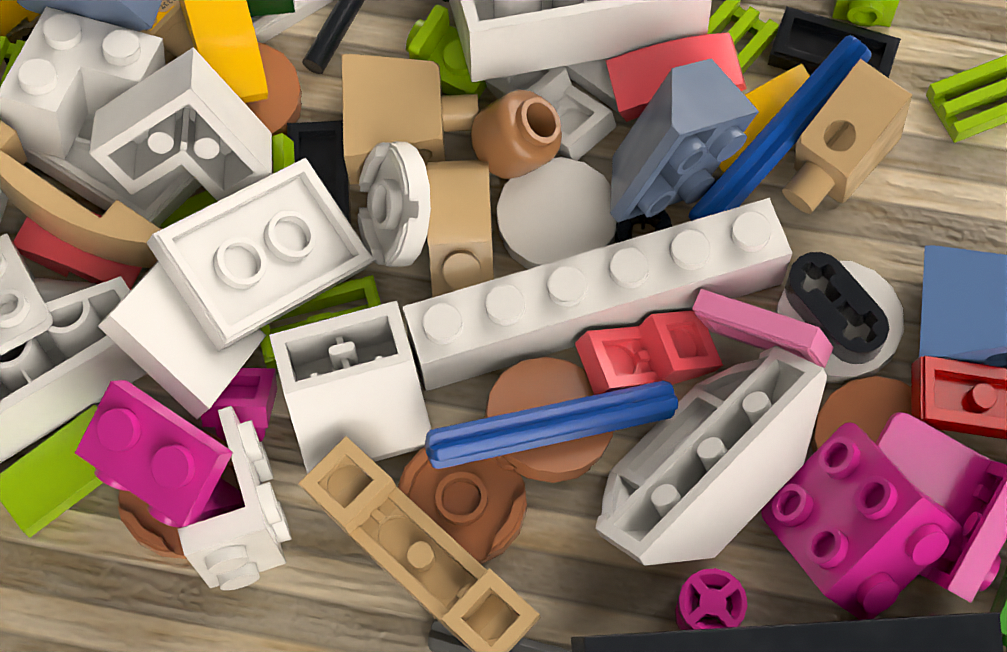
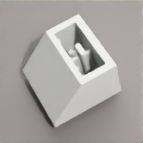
[269,301,431,474]

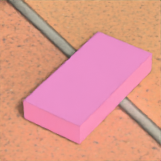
[692,289,834,368]

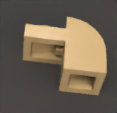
[426,160,494,298]

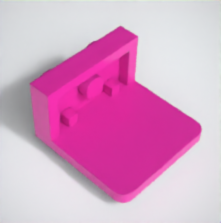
[75,380,245,528]
[875,412,1007,603]
[761,422,964,619]

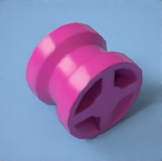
[675,568,748,630]

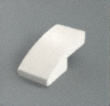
[485,66,617,161]

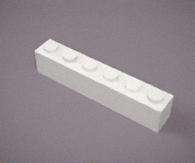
[403,198,792,391]

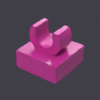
[201,368,277,442]

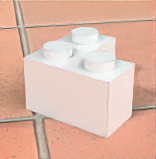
[0,7,165,159]
[89,47,272,201]

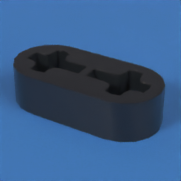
[785,252,890,364]

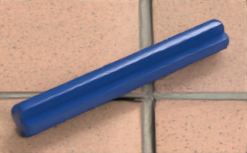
[688,35,871,221]
[425,381,678,469]

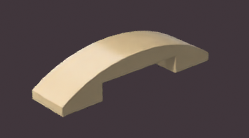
[0,120,161,268]
[298,436,541,652]

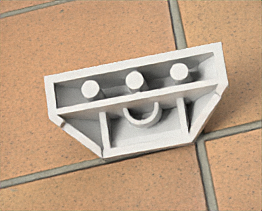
[595,346,827,566]

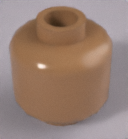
[470,90,562,179]

